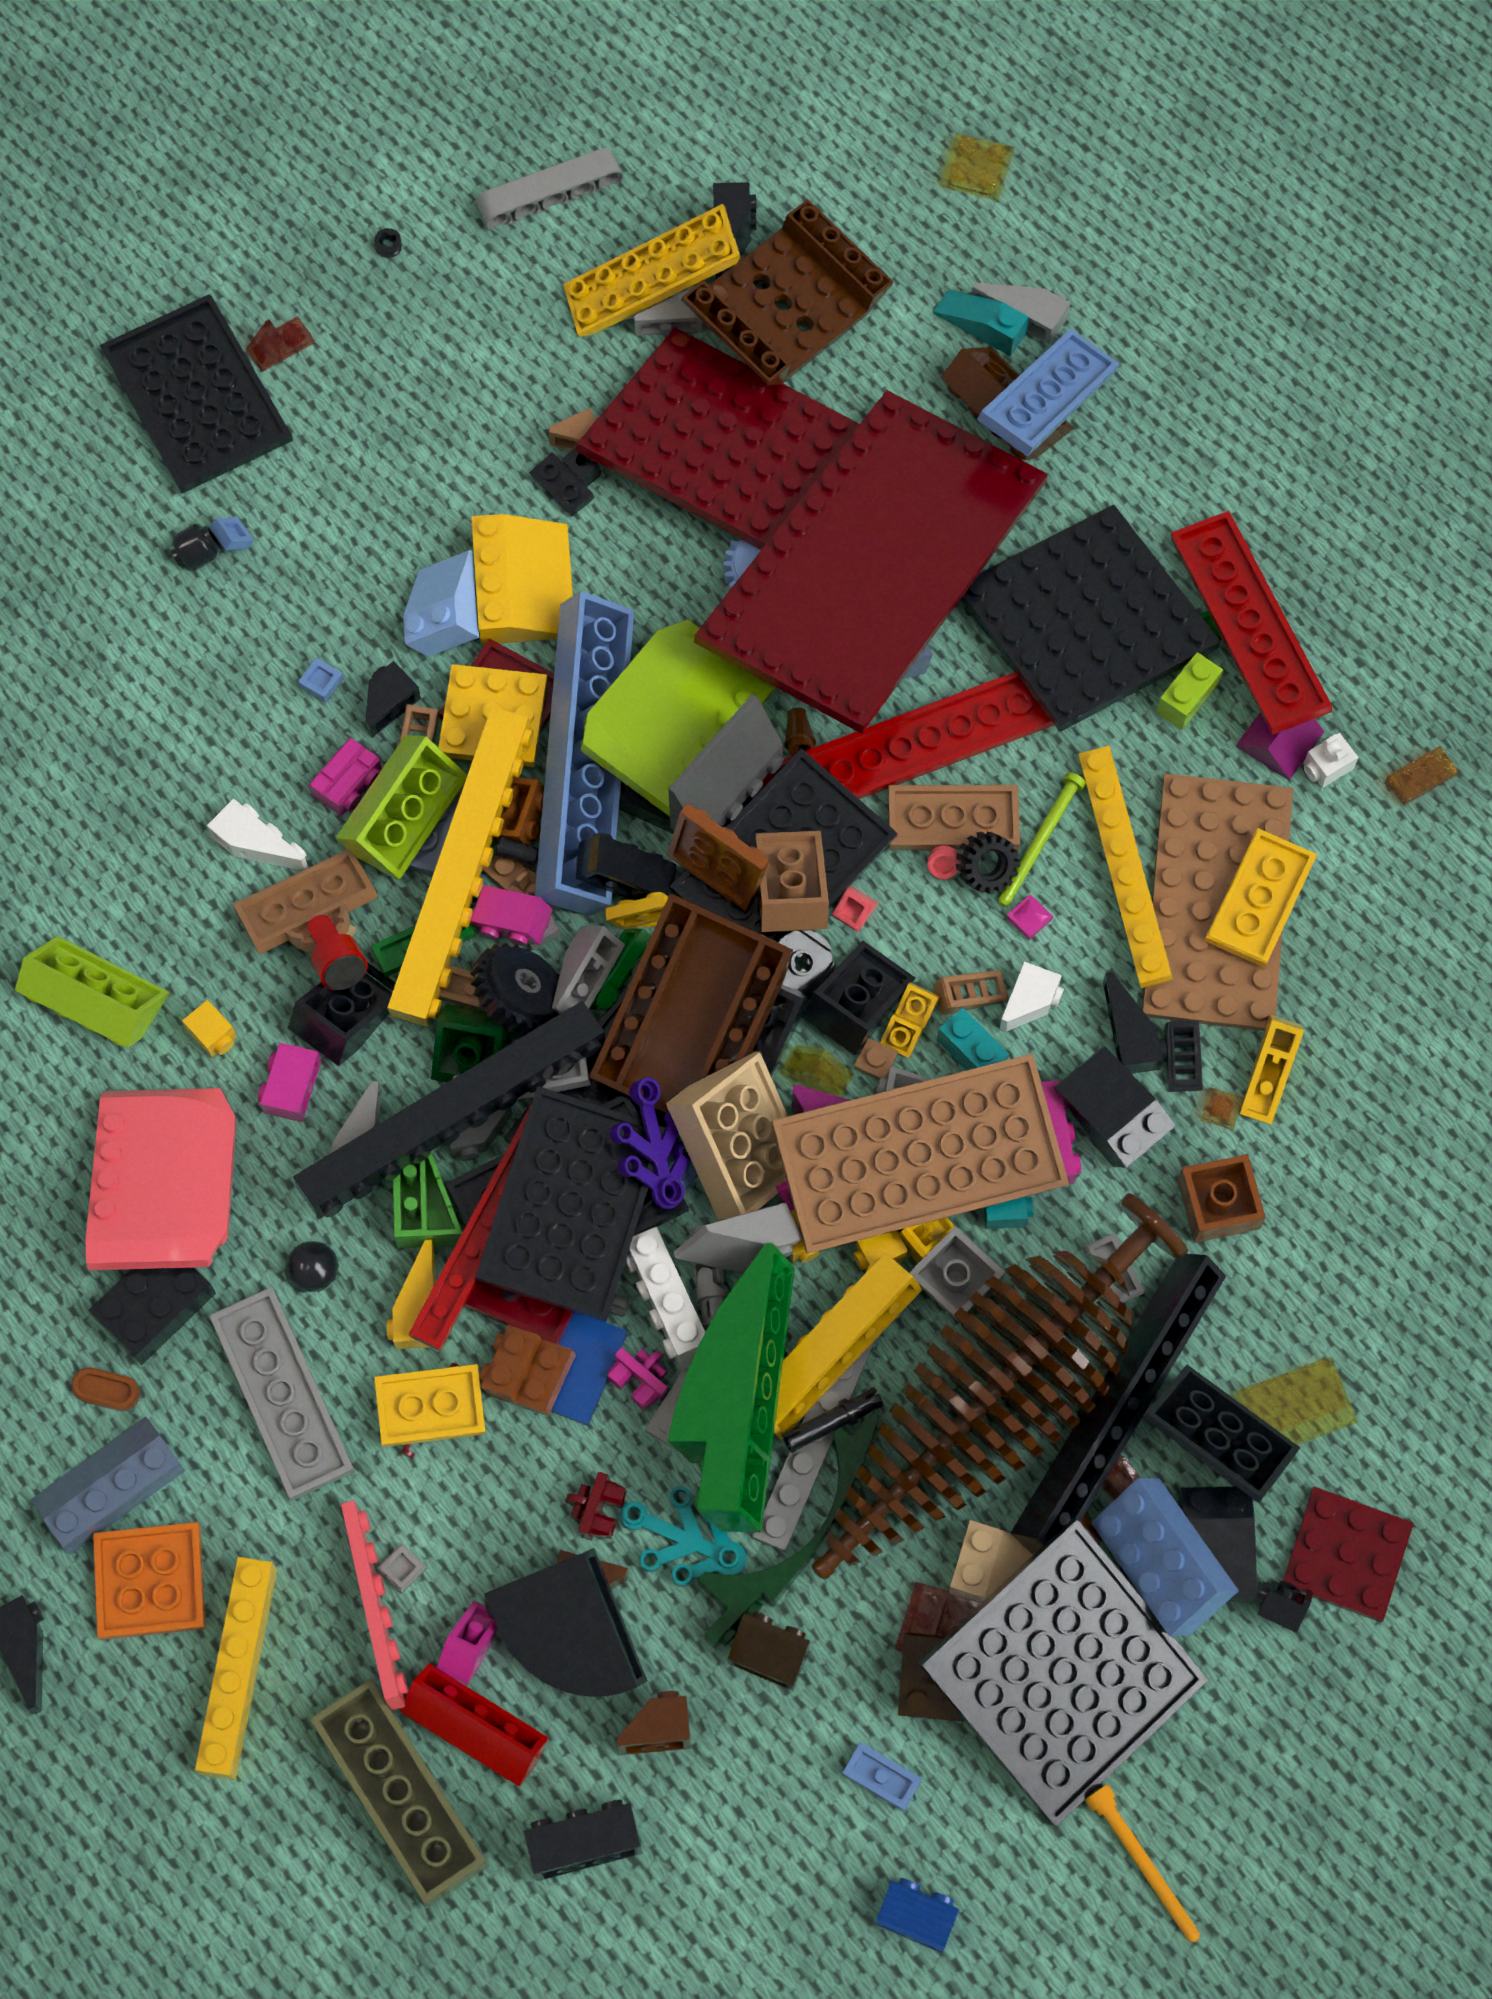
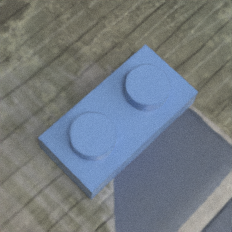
[842,1742,922,1812]

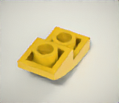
[880,982,940,1058]

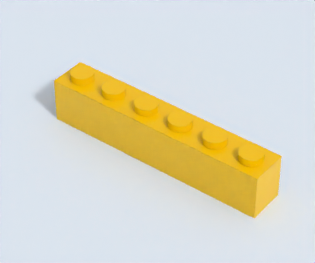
[774,1253,923,1440]
[195,1557,278,1781]

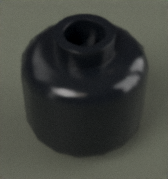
[171,523,220,571]

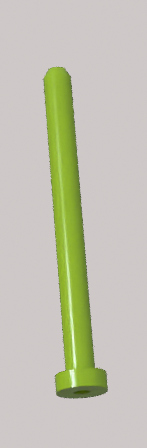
[998,772,1086,907]

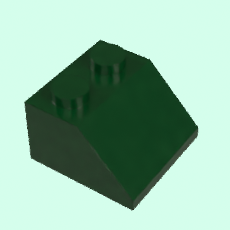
[431,1004,509,1082]

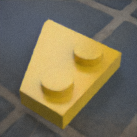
[605,892,668,929]

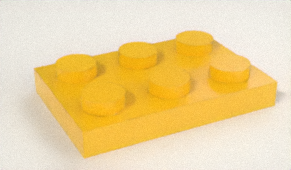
[374,1364,486,1447]

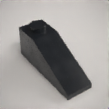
[1103,972,1167,1074]
[0,1595,44,1714]

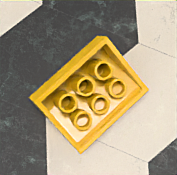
[471,514,573,645]

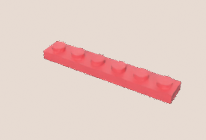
[341,1500,408,1710]

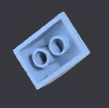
[403,550,479,656]

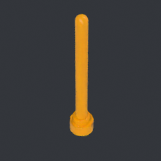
[1085,1784,1200,1942]

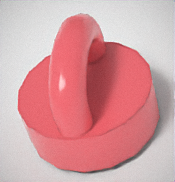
[927,845,960,880]

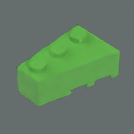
[393,1152,462,1248]

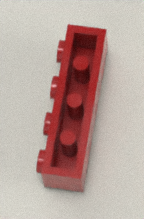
[399,1663,549,1787]

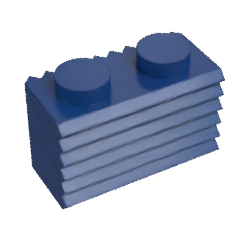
[875,1878,959,1953]

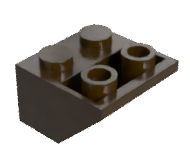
[728,1612,810,1691]

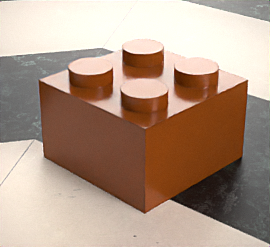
[1177,1154,1266,1243]

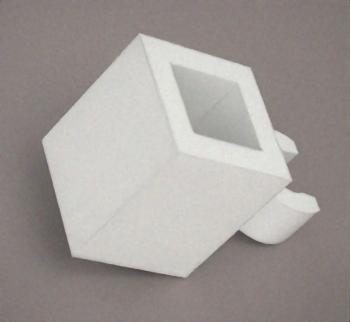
[1304,733,1359,788]

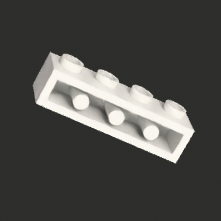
[625,1227,705,1371]

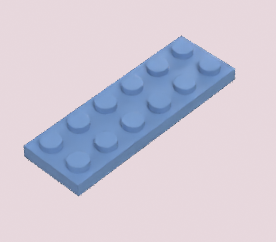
[977,328,1119,457]

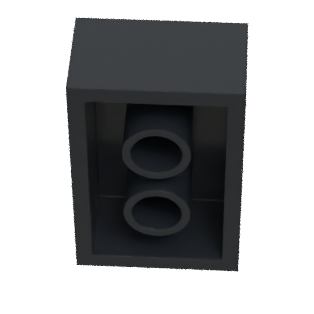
[88,1268,216,1366]
[524,1799,643,1881]

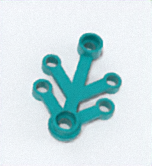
[620,1486,746,1587]

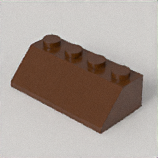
[941,347,1074,460]

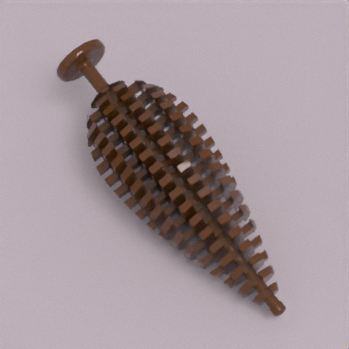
[812,1193,1188,1580]

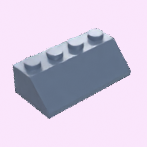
[31,1417,185,1554]

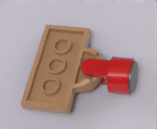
[233,849,378,990]

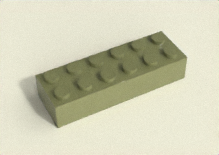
[310,1679,489,1907]

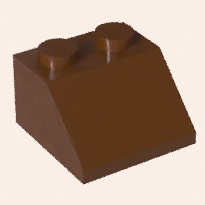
[617,1691,691,1755]

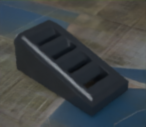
[1164,1020,1203,1092]

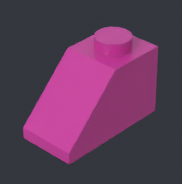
[437,1601,498,1685]

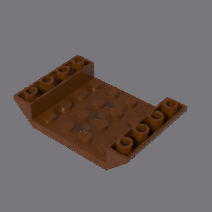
[681,199,894,385]

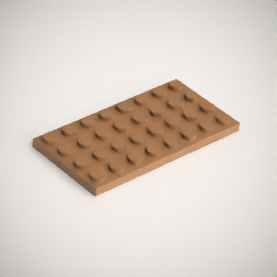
[1142,773,1293,1031]
[771,1054,1069,1254]

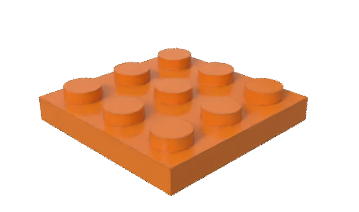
[93,1522,206,1640]

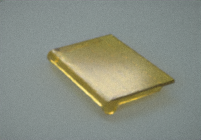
[1235,1357,1358,1445]

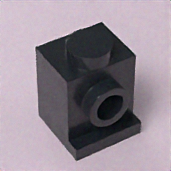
[1257,1579,1313,1633]

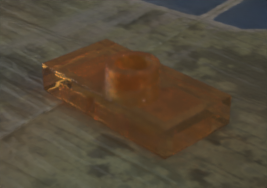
[1385,746,1458,806]

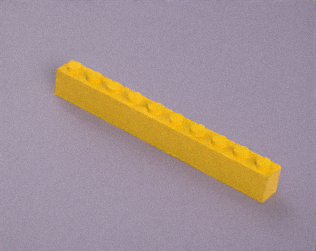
[387,706,534,1027]

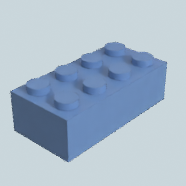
[1091,1478,1239,1637]

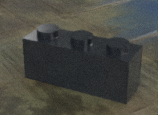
[576,833,676,900]

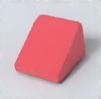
[831,886,879,932]

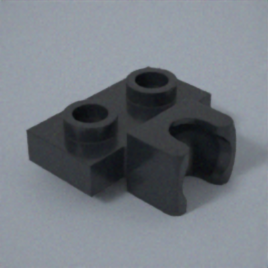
[529,447,602,517]

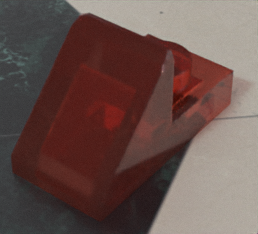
[246,316,315,372]

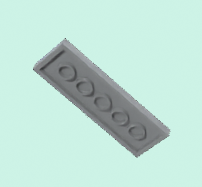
[209,1287,355,1501]

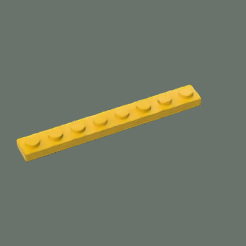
[1078,745,1173,988]

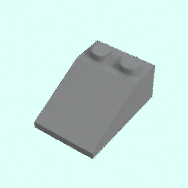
[673,1203,803,1273]

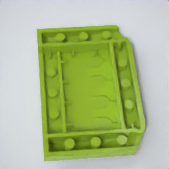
[580,620,776,816]

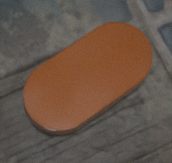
[71,1367,140,1411]

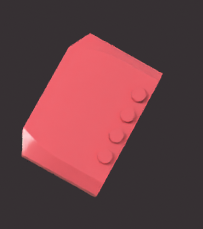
[85,1088,237,1270]

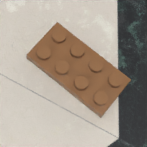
[888,785,1020,850]

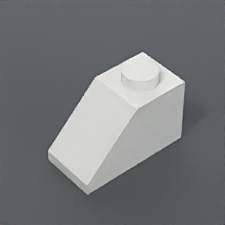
[1000,962,1064,1032]

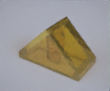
[780,1045,854,1097]

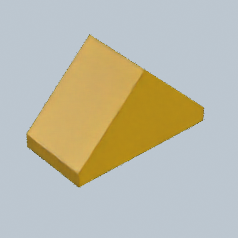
[899,1217,955,1263]

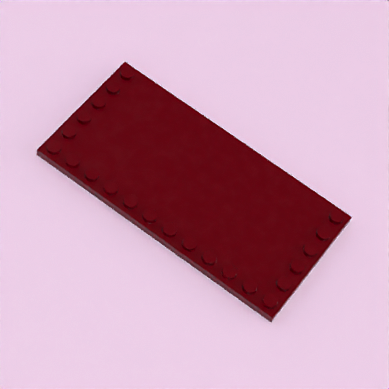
[694,390,1049,734]

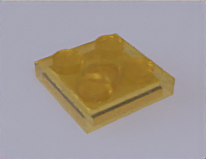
[941,133,1014,201]

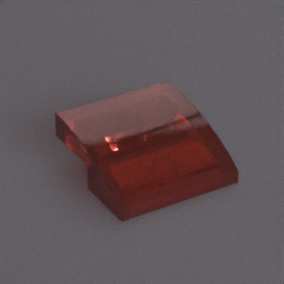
[895,1582,982,1652]

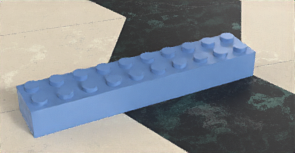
[535,591,634,915]

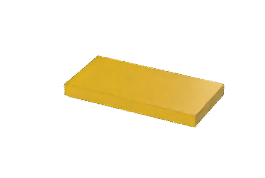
[1204,828,1317,968]

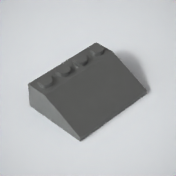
[668,694,784,830]

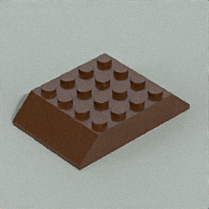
[589,893,793,1113]

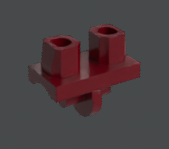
[565,1472,627,1541]

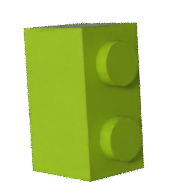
[1156,652,1223,730]

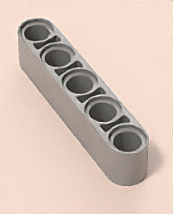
[476,148,623,230]

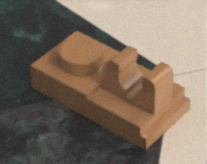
[483,856,536,896]

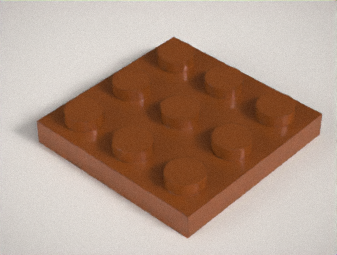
[667,803,770,911]

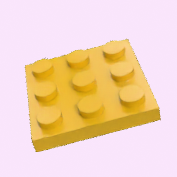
[438,664,548,767]

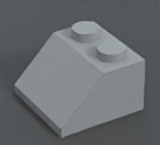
[909,1226,1005,1322]

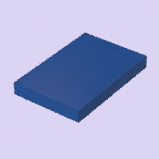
[551,1313,628,1426]

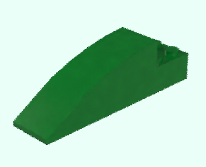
[667,1243,795,1533]

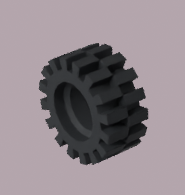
[956,831,1020,894]

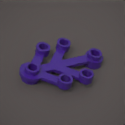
[610,1077,691,1209]

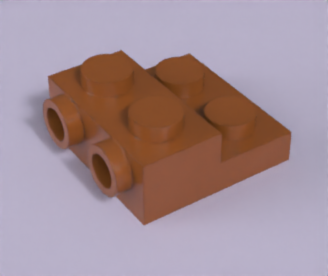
[493,777,544,845]
[479,1325,576,1417]

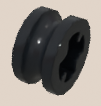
[374,228,402,258]

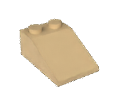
[948,1520,1034,1604]

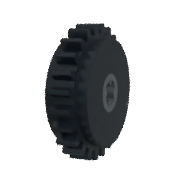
[470,943,560,1037]

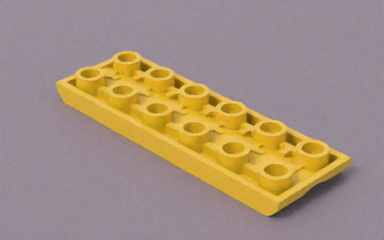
[563,204,741,337]

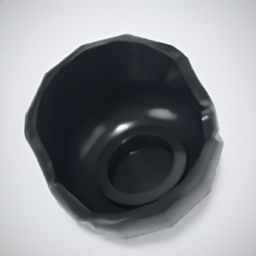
[284,1241,339,1293]

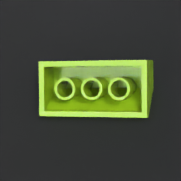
[336,735,467,880]
[15,936,170,1048]

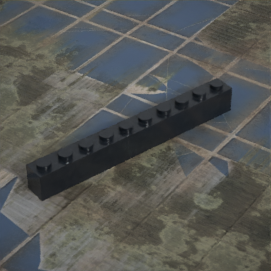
[293,1000,605,1220]
[1010,1253,1226,1554]

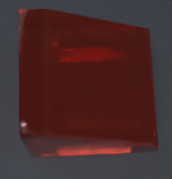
[1101,1455,1140,1500]

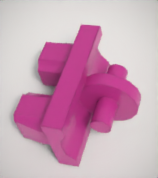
[607,1347,668,1411]

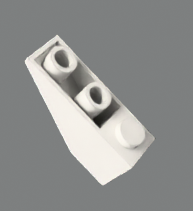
[207,798,308,871]

